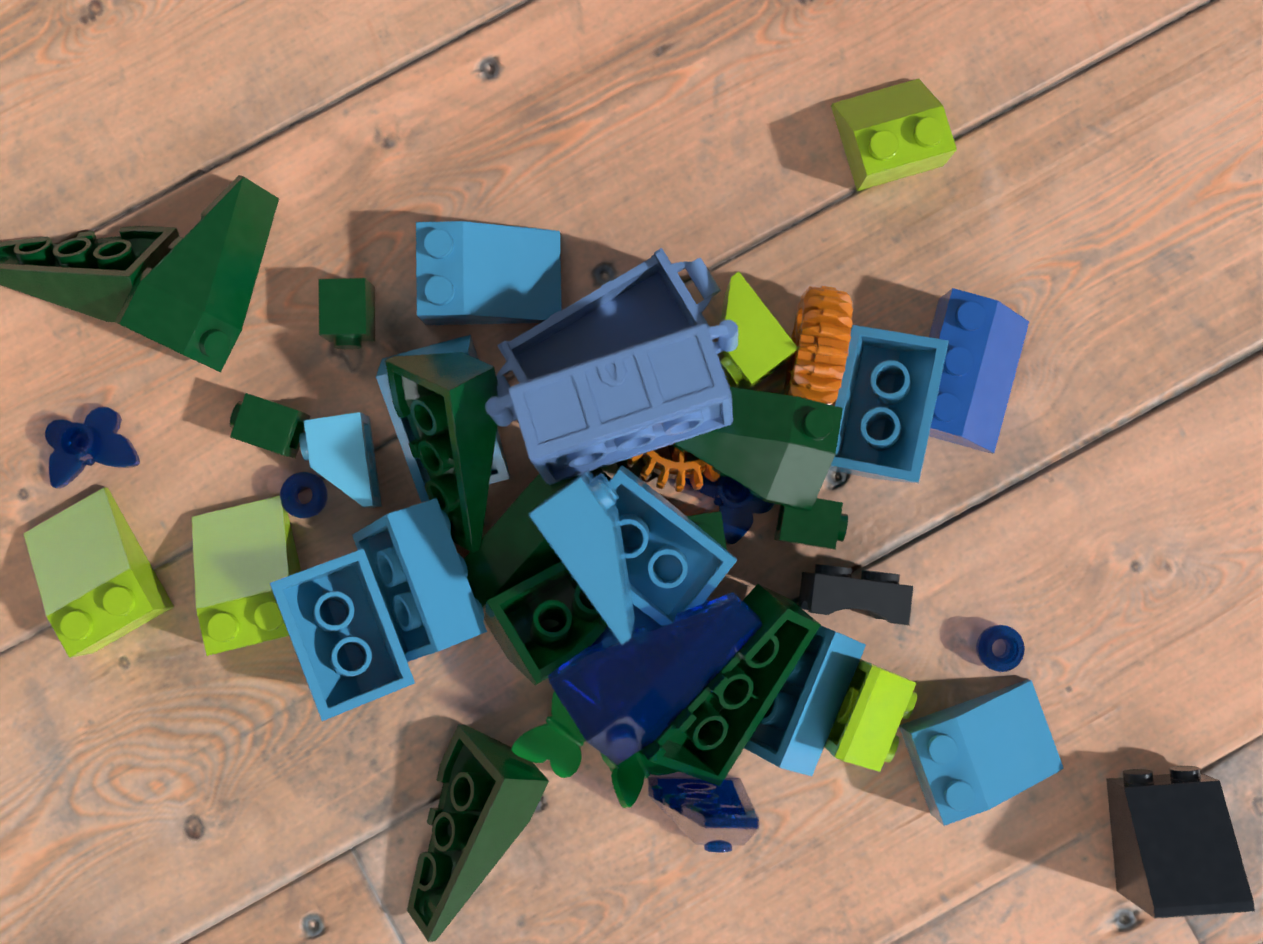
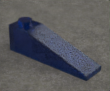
[548,592,763,765]
[648,777,759,853]

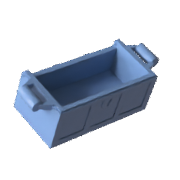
[496,248,721,410]
[486,320,738,484]

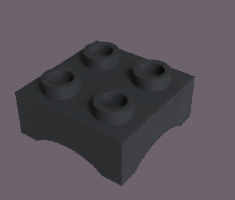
[798,564,914,625]

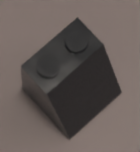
[1106,766,1255,919]

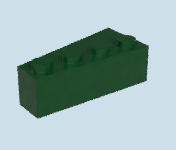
[624,584,821,786]

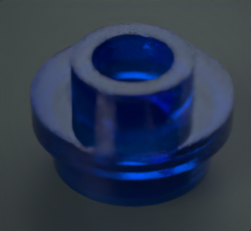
[280,472,328,518]
[976,625,1025,672]

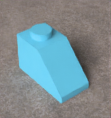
[299,412,382,508]

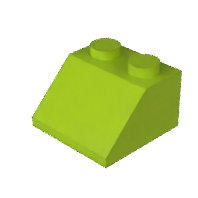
[831,78,957,191]
[717,272,798,390]
[824,659,917,772]

